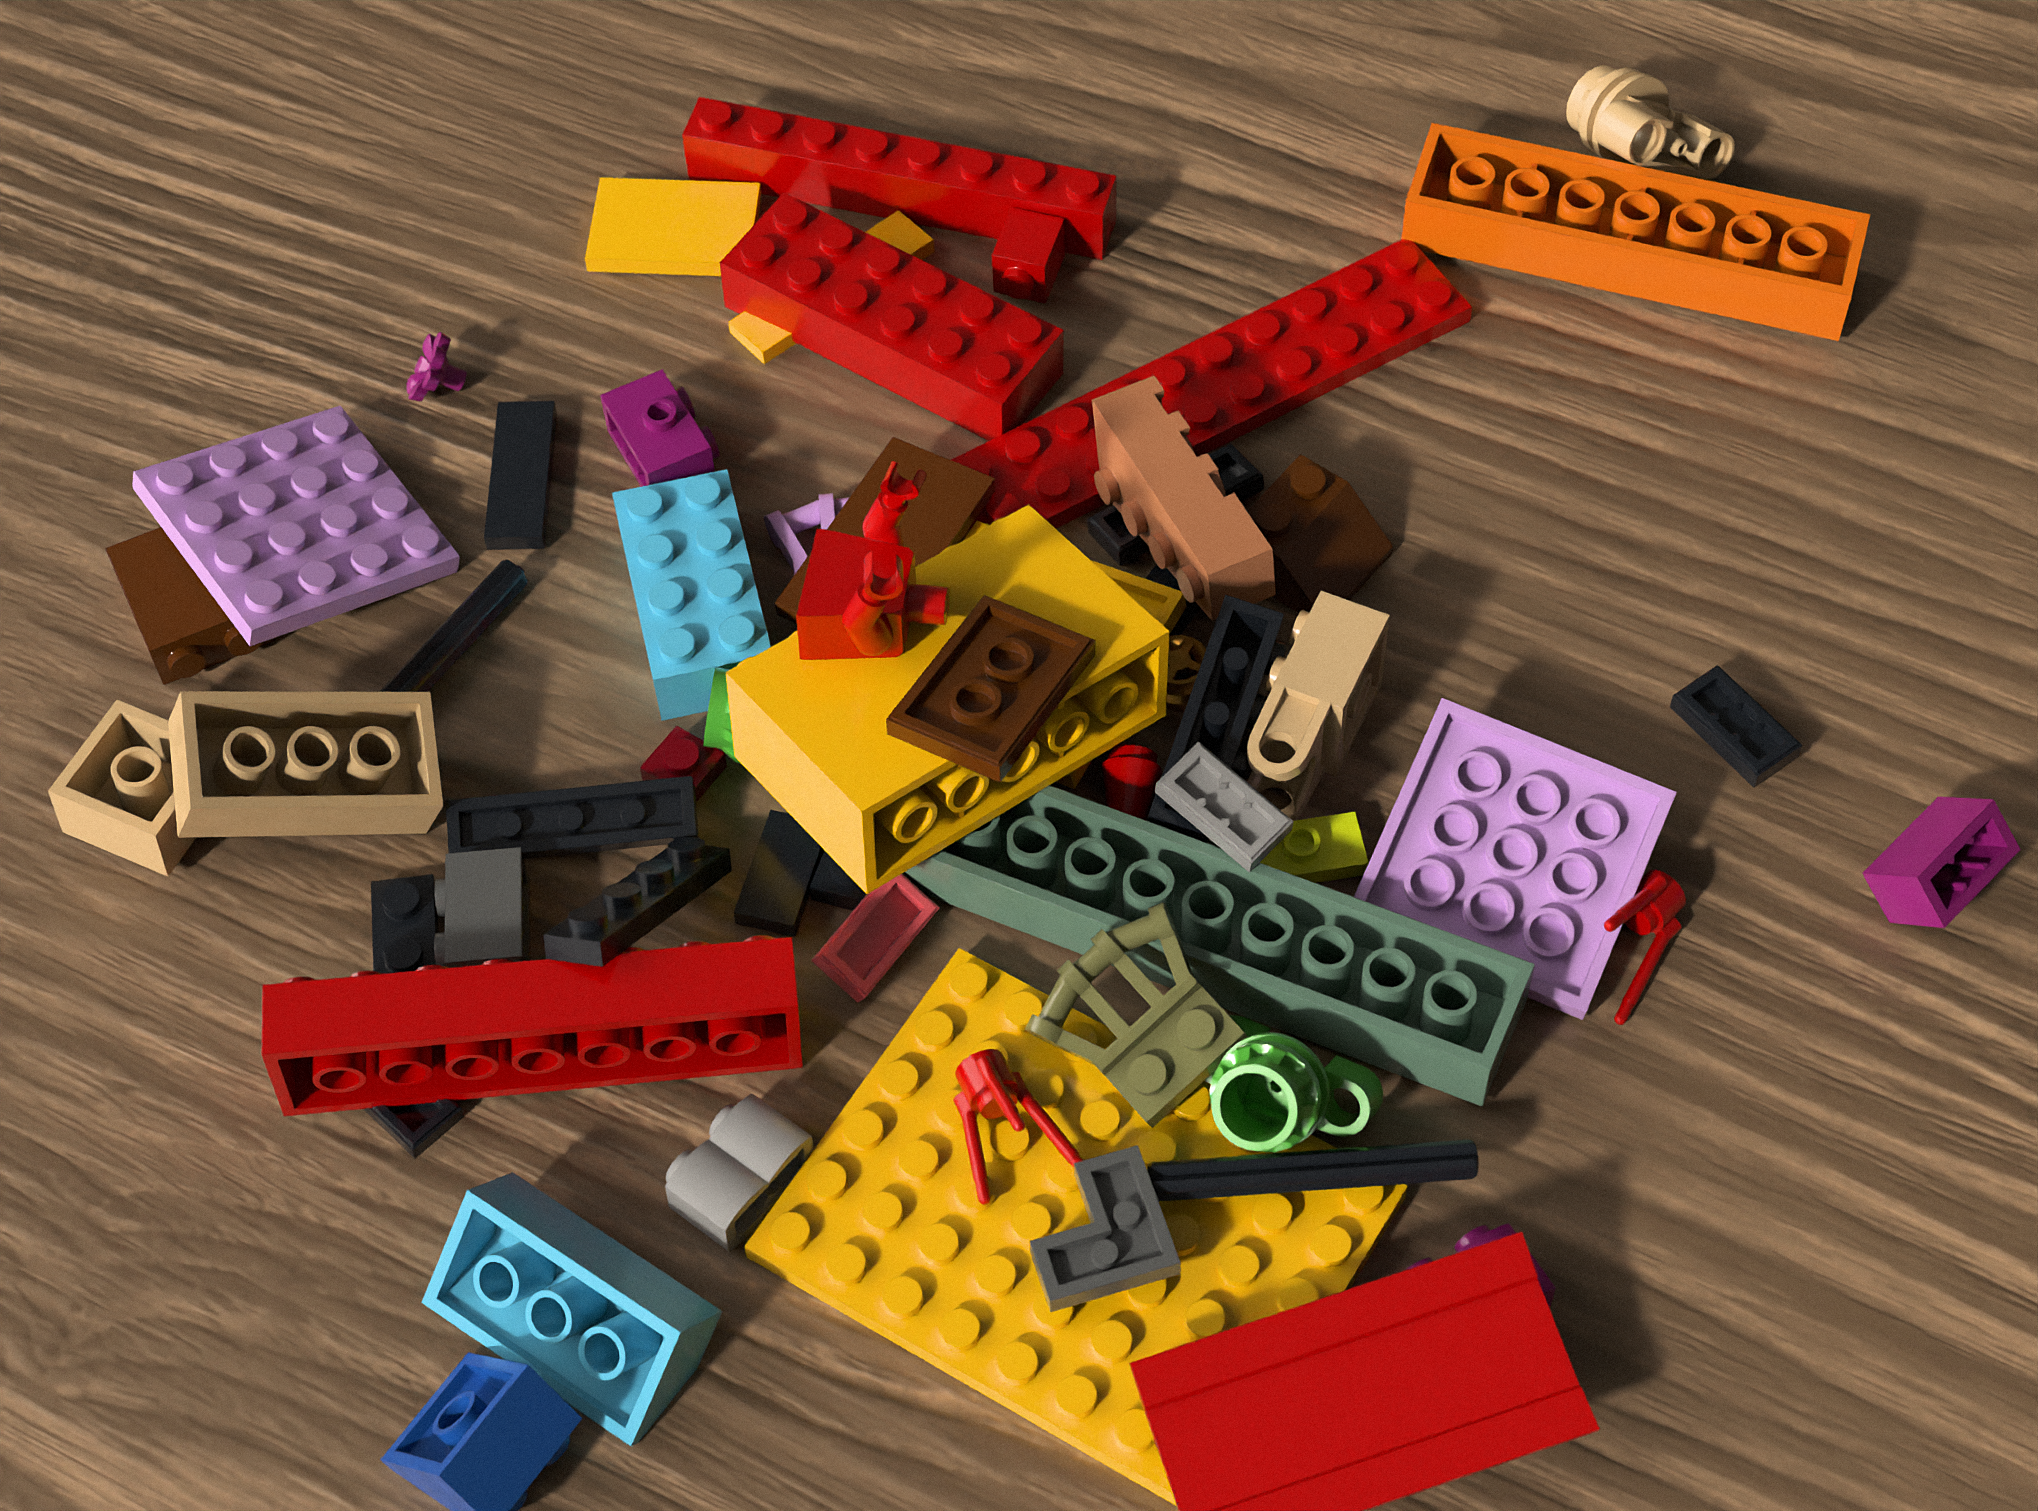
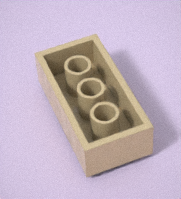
[168,691,443,838]

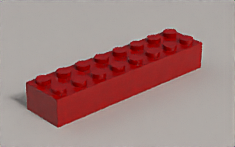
[261,935,803,1116]

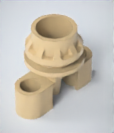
[1567,65,1735,179]

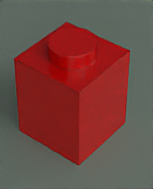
[992,207,1065,304]

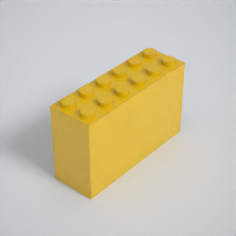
[726,504,1170,894]

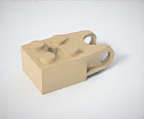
[1247,591,1390,821]

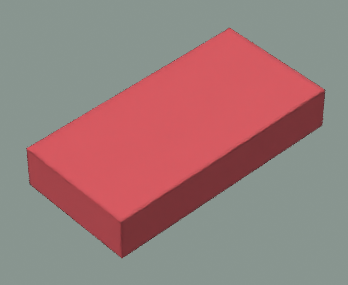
[811,874,939,1003]

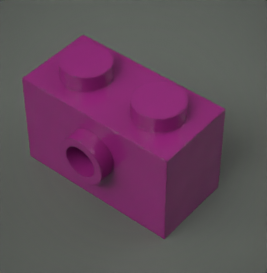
[600,369,719,487]
[1862,796,2021,928]

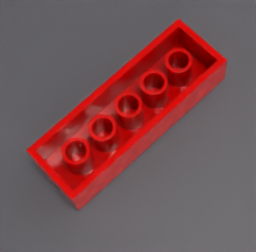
[720,192,1064,441]

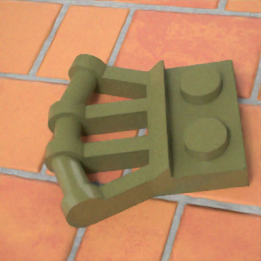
[1025,902,1248,1128]

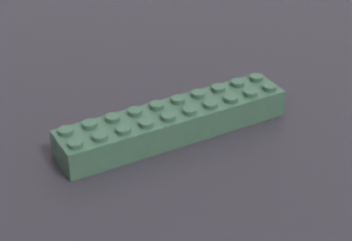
[902,785,1535,1107]

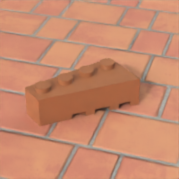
[1092,375,1276,621]

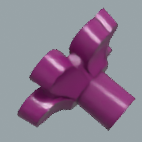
[406,331,467,402]

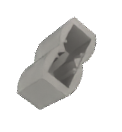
[665,1093,814,1251]

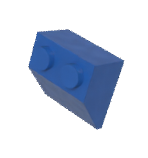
[380,1352,583,1511]

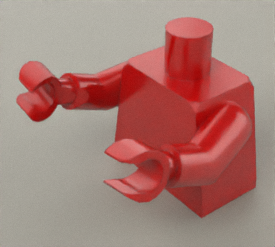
[796,461,950,660]

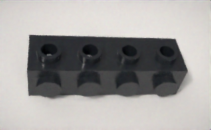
[1147,595,1288,843]

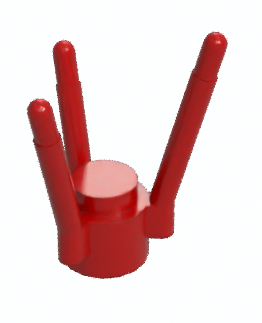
[1604,870,1686,1025]
[953,1049,1084,1205]

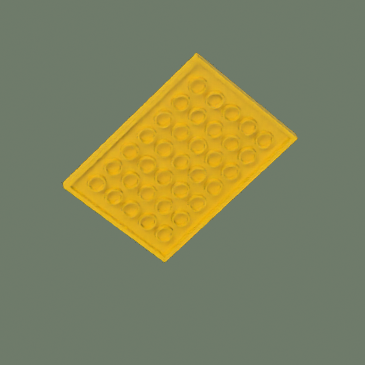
[744,948,1408,1506]

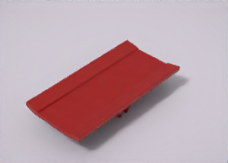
[1129,1231,1600,1511]

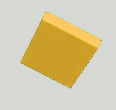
[585,177,762,276]

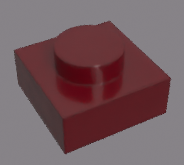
[640,725,727,802]

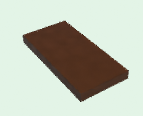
[775,437,995,624]

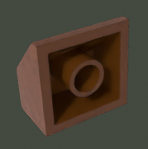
[1247,454,1393,613]

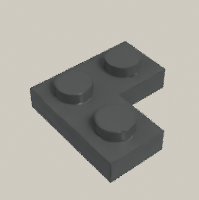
[1030,1145,1181,1312]

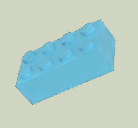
[612,469,771,721]

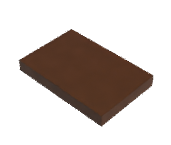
[886,595,1096,782]

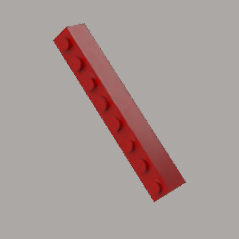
[682,97,1117,260]

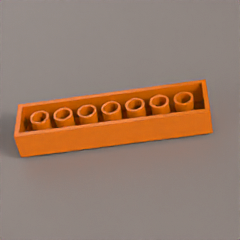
[1401,123,1871,341]

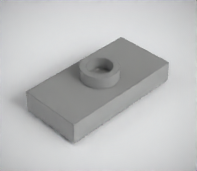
[1155,742,1294,873]

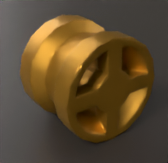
[1166,635,1206,711]

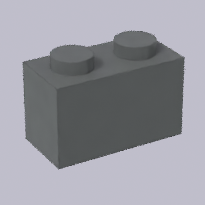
[434,847,531,968]

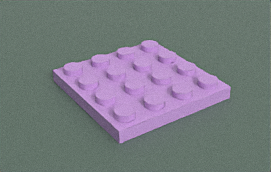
[132,405,460,646]
[1354,698,1677,1020]

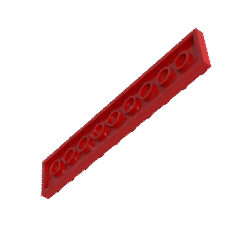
[951,239,1472,529]

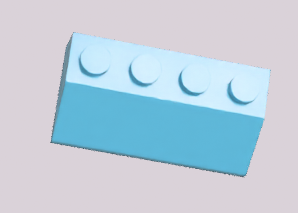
[422,1172,722,1446]

